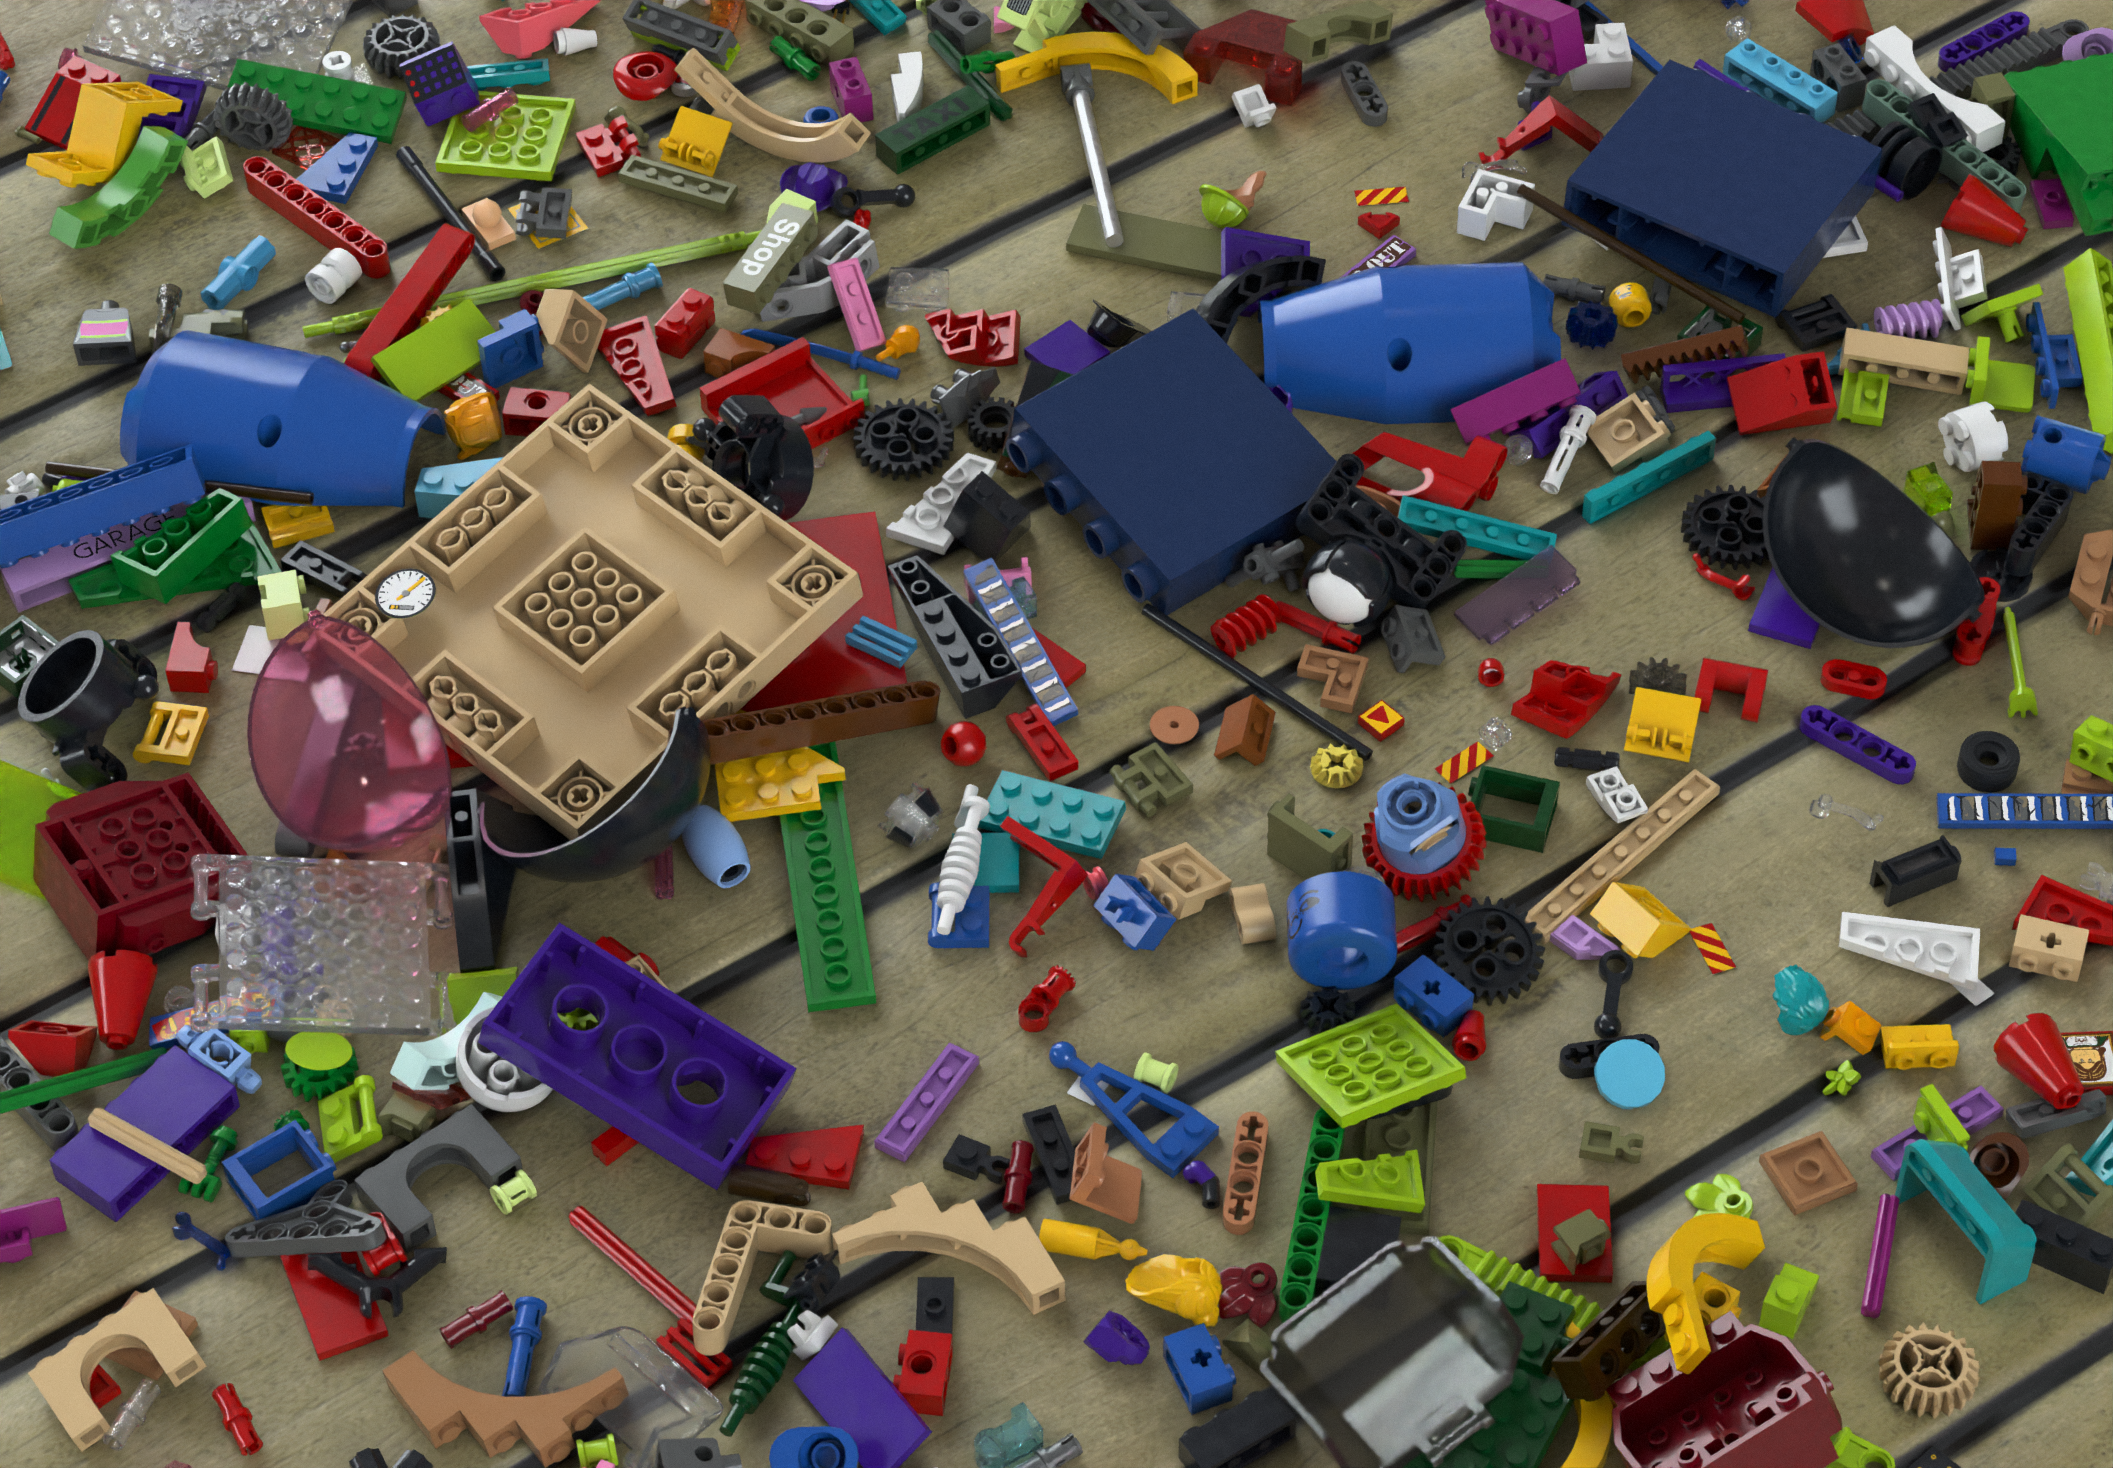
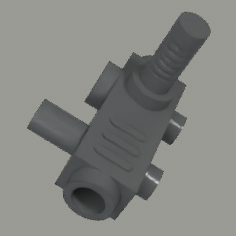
[1225,539,1304,592]

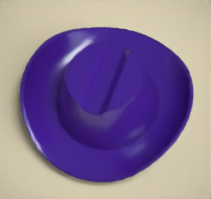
[780,162,848,212]

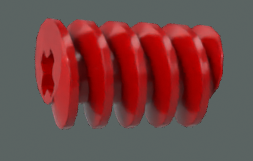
[1211,594,1282,658]

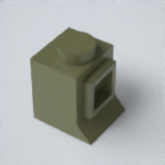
[377,1088,439,1143]
[1551,1209,1611,1276]

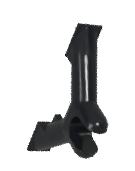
[308,1247,447,1319]

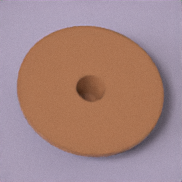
[1150,706,1199,744]

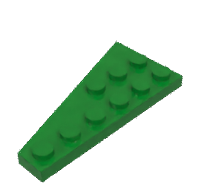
[68,515,282,609]

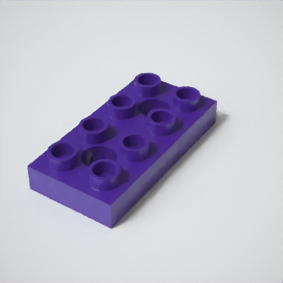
[478,922,797,1190]

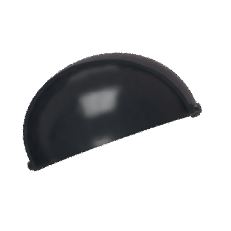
[1763,437,1985,648]
[476,706,711,883]

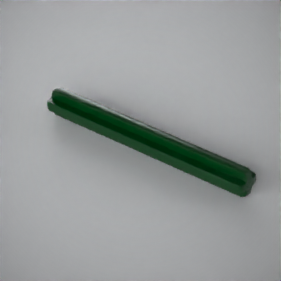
[928,30,1013,121]

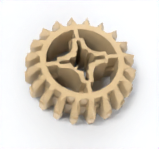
[1878,1322,1980,1419]

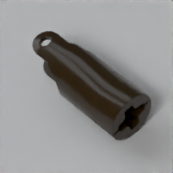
[728,1162,811,1206]

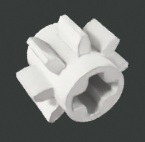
[5,471,45,495]

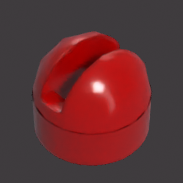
[1478,658,1504,687]

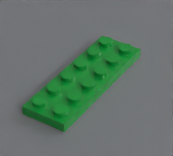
[227,59,407,144]

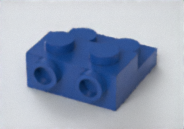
[477,309,544,389]

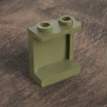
[1267,793,1353,880]

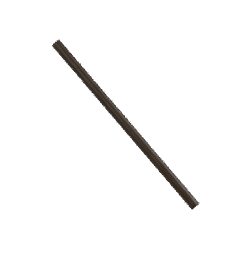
[1517,184,1745,324]
[45,461,314,505]

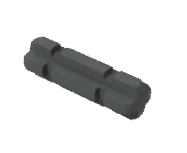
[1636,386,1675,433]

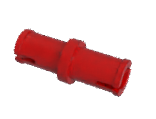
[212,1383,263,1456]

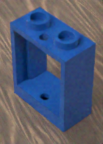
[222,1120,337,1220]

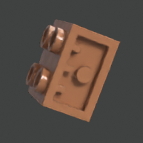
[1070,1122,1142,1224]

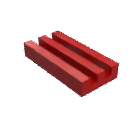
[656,1317,733,1390]

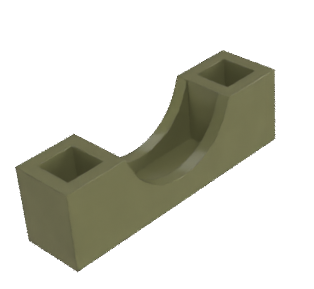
[1283,0,1393,64]

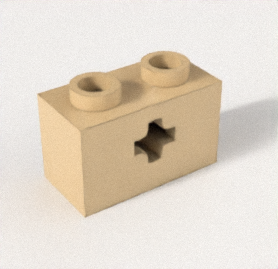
[2009,914,2089,982]

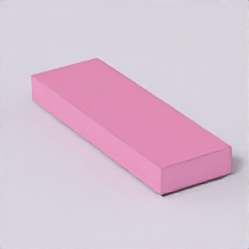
[827,257,886,352]

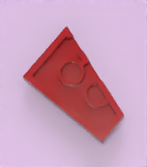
[746,1124,864,1190]

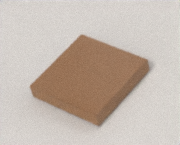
[1759,1131,1858,1216]

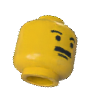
[1609,282,1652,327]

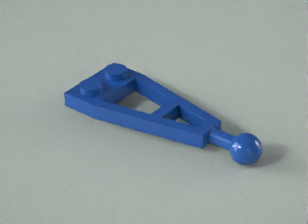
[1049,1041,1219,1178]

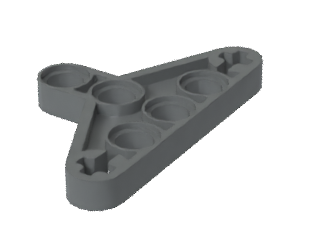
[225,1180,386,1257]

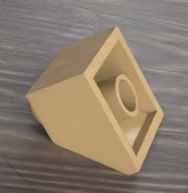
[536,289,608,373]

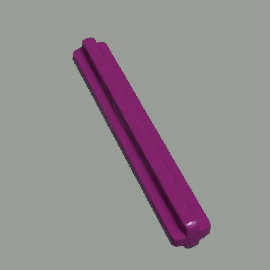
[1861,1193,1900,1319]

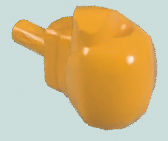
[876,325,920,362]

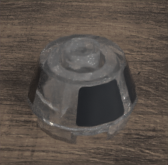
[878,781,944,849]

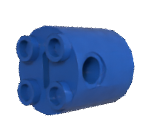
[2021,415,2112,494]

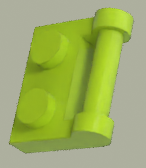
[317,1075,383,1163]

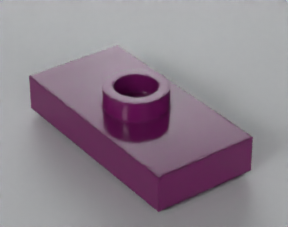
[2029,179,2074,229]

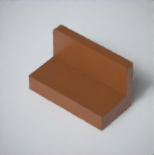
[1214,694,1276,766]

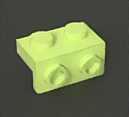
[180,136,233,199]

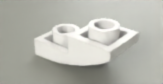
[1586,766,1648,823]

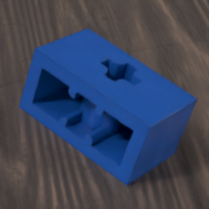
[1393,955,1474,1038]
[1163,1323,1236,1415]

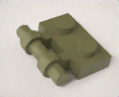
[1109,742,1193,817]

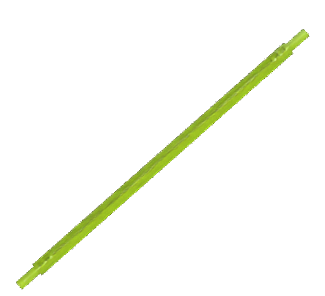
[302,230,762,338]

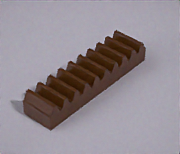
[1621,325,1750,384]

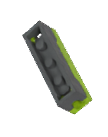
[622,0,741,71]

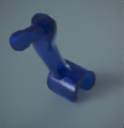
[172,1211,232,1271]

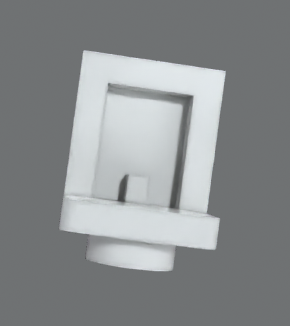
[1232,84,1277,128]

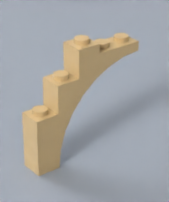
[832,1182,1066,1315]

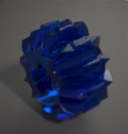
[1565,299,1618,350]

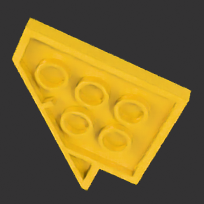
[715,710,846,822]

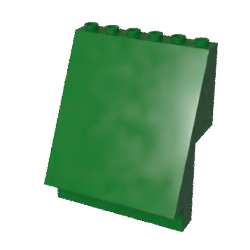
[2004,53,2113,237]

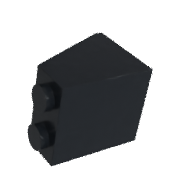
[943,471,1031,563]

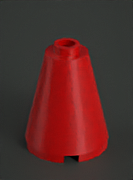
[1941,174,2029,247]
[88,950,158,1050]
[1993,1013,2084,1109]

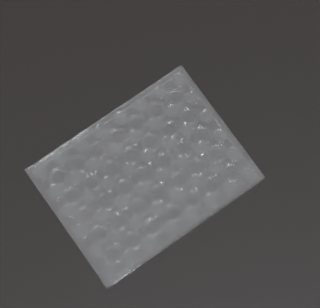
[83,0,354,90]

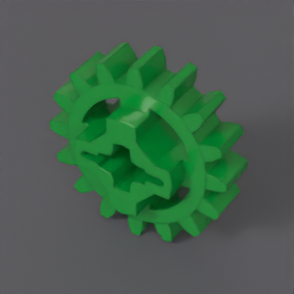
[281,1046,359,1102]

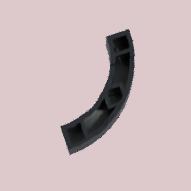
[1196,255,1326,344]

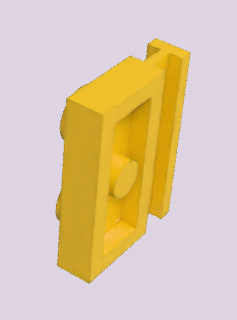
[261,505,335,548]

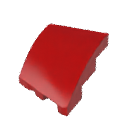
[1795,0,1874,49]
[925,308,1021,367]
[1511,660,1621,739]

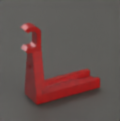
[1478,95,1604,168]
[1000,816,1088,957]

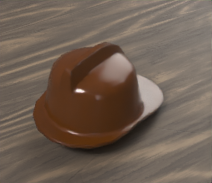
[1969,1132,2029,1200]

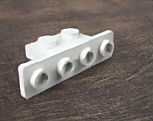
[1933,227,1988,331]

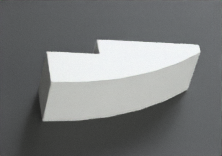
[891,51,924,123]

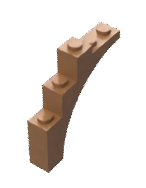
[382,1350,629,1468]

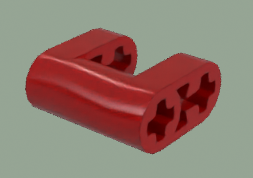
[1694,658,1769,723]

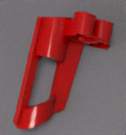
[1352,432,1508,511]

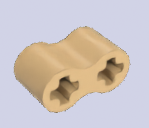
[1229,883,1276,945]

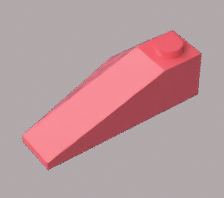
[479,0,601,59]

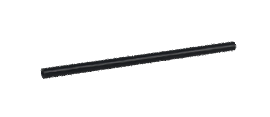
[1141,603,1373,761]

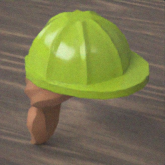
[1199,171,1267,228]

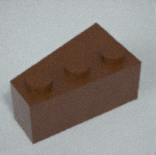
[1967,461,2028,550]

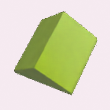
[447,967,519,1029]

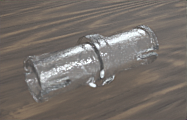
[102,1379,161,1451]

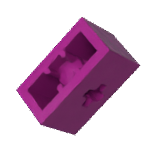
[829,57,874,123]

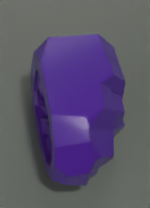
[1083,1310,1150,1365]

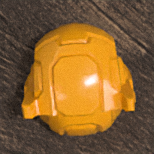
[444,392,502,460]

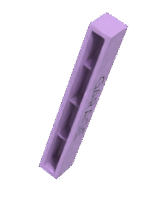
[0,493,256,613]

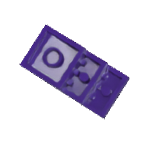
[137,74,207,141]

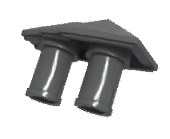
[930,367,1000,428]

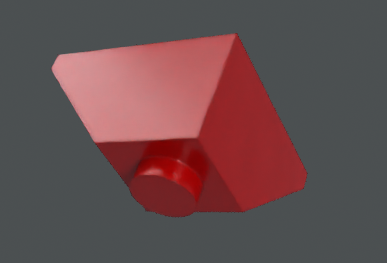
[8,1020,98,1078]

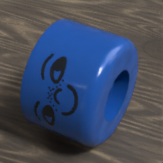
[1287,871,1397,990]

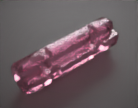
[654,845,674,900]

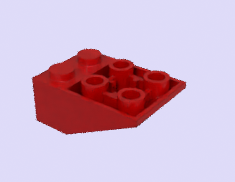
[1727,351,1837,435]

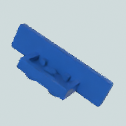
[2026,302,2083,409]

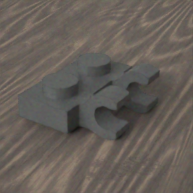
[516,187,572,239]

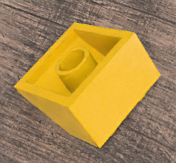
[1590,882,1691,958]

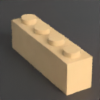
[1838,328,1969,395]

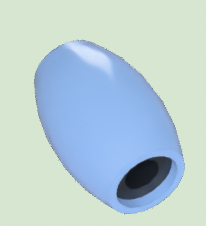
[682,805,750,888]

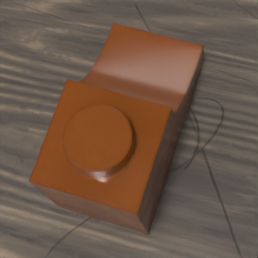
[703,328,775,378]

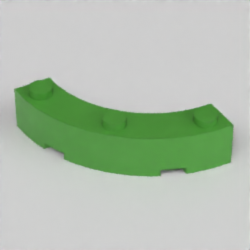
[49,126,188,249]

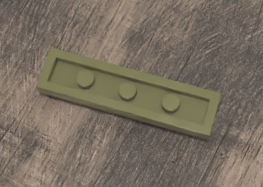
[618,155,738,212]

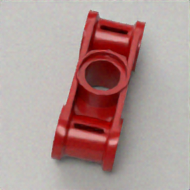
[1952,577,2000,666]

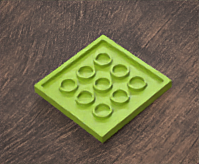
[435,91,576,181]
[1275,1003,1466,1129]

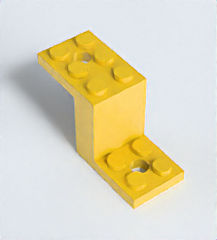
[26,81,183,188]

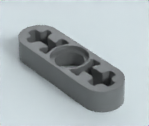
[1341,61,1388,127]

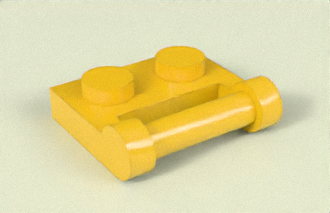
[133,701,209,765]

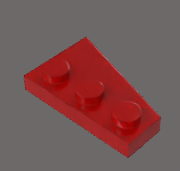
[2012,875,2113,946]

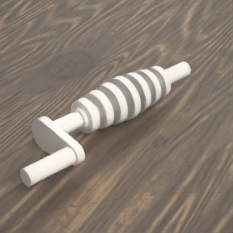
[937,784,990,935]

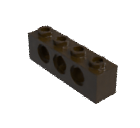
[1551,1281,1666,1402]

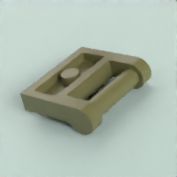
[2023,1144,2113,1228]

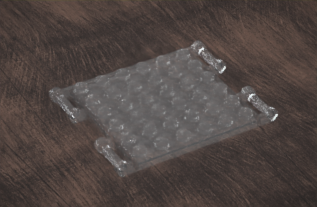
[191,854,457,1037]

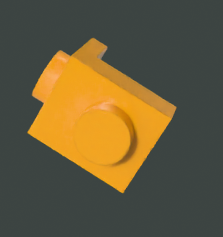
[1819,1001,1882,1055]

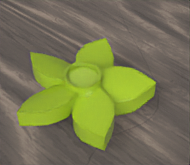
[1822,1060,1861,1096]

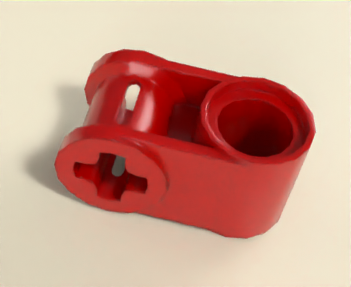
[361,1212,408,1277]

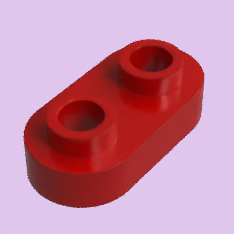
[1820,659,1887,699]

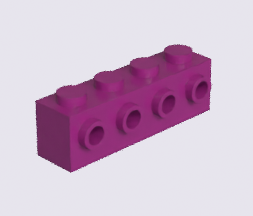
[1450,358,1581,446]

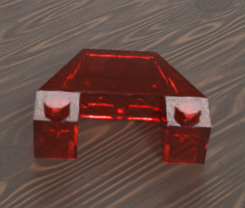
[1184,9,1303,106]

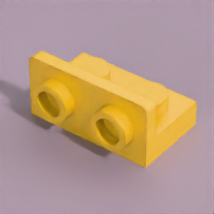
[1879,1024,1959,1070]

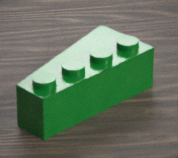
[110,488,252,604]

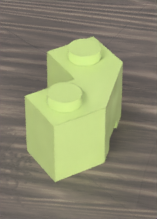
[257,570,311,641]

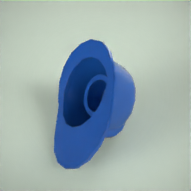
[769,1426,859,1468]

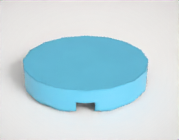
[1594,1039,1665,1109]

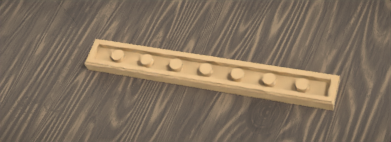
[1525,769,1720,945]

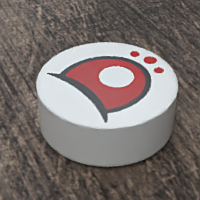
[671,75,697,97]

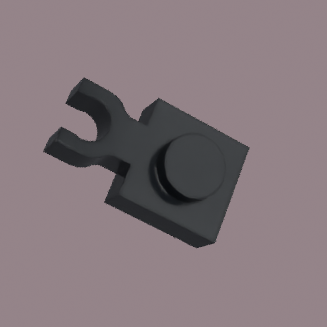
[943,1134,1010,1185]

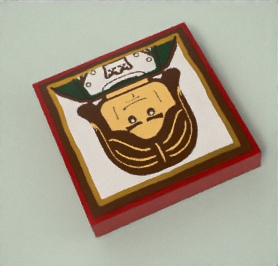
[2061,1031,2113,1096]

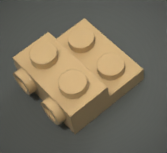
[1586,393,1671,473]
[1134,842,1232,920]

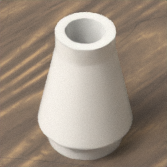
[553,27,597,56]

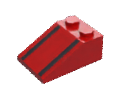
[25,55,121,150]

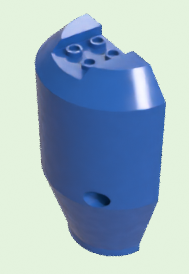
[1258,262,1561,424]
[120,330,446,508]

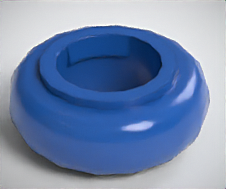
[803,106,839,124]

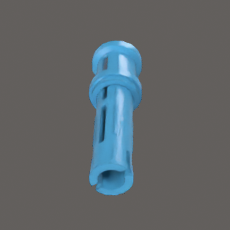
[582,262,663,310]

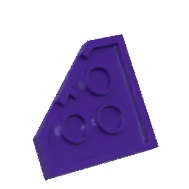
[1221,227,1310,318]

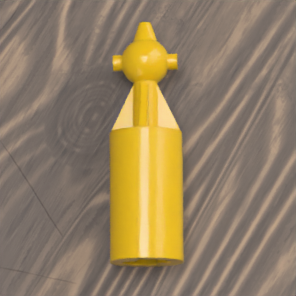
[1039,1218,1148,1260]

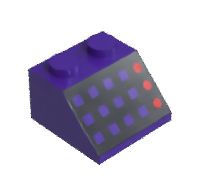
[400,41,480,127]

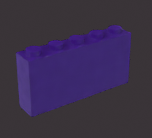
[49,1045,240,1222]

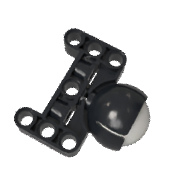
[1296,454,1467,627]

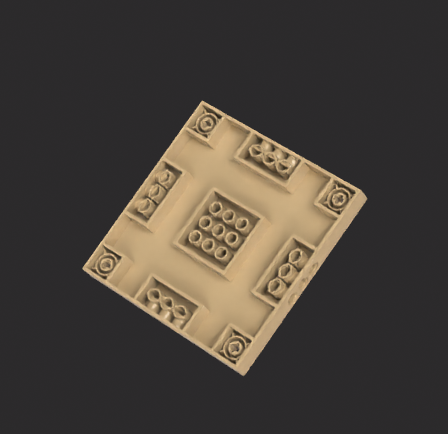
[311,384,863,840]

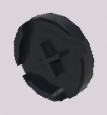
[1970,548,2033,602]

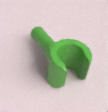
[851,374,870,407]

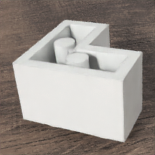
[1569,23,1633,91]
[1457,169,1535,241]

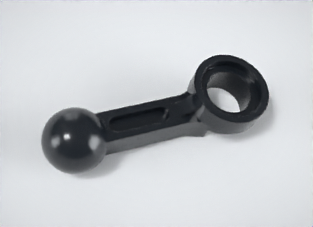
[830,184,915,218]
[1594,950,1633,1039]

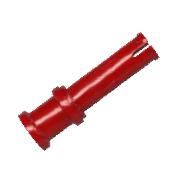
[1396,894,1472,955]

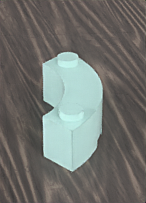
[390,992,502,1092]

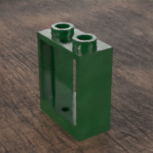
[1468,765,1560,853]

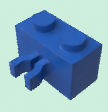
[1093,874,1176,951]

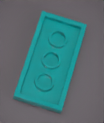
[978,770,1126,859]

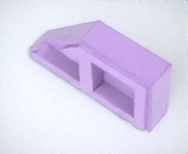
[1550,915,1621,960]

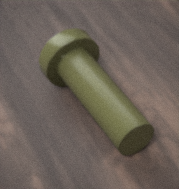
[15,125,41,144]

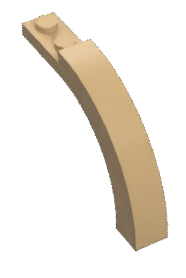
[674,47,871,163]

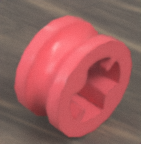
[1082,866,1109,900]

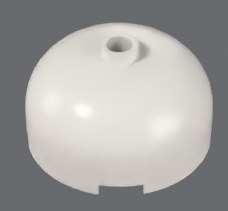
[455,1007,553,1112]

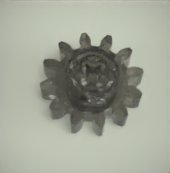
[1629,657,1687,696]

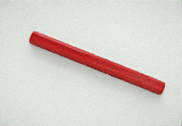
[568,1206,697,1326]

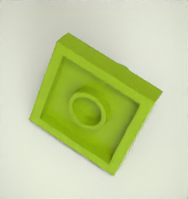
[1961,284,2044,343]

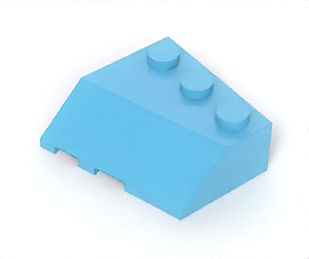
[414,457,504,518]

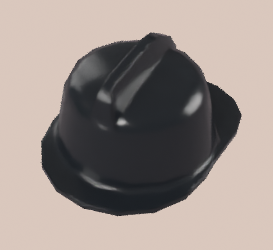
[1086,299,1151,347]

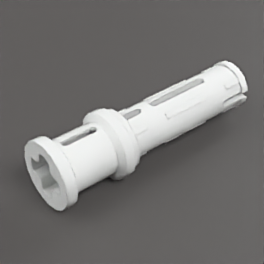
[1540,405,1597,494]

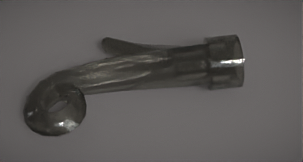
[153,284,183,354]

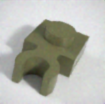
[1579,1121,1644,1164]

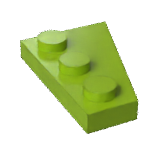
[1315,1149,1425,1213]

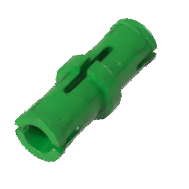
[769,36,821,81]
[960,50,1015,74]

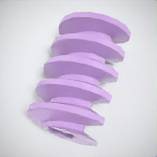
[1874,299,1943,339]

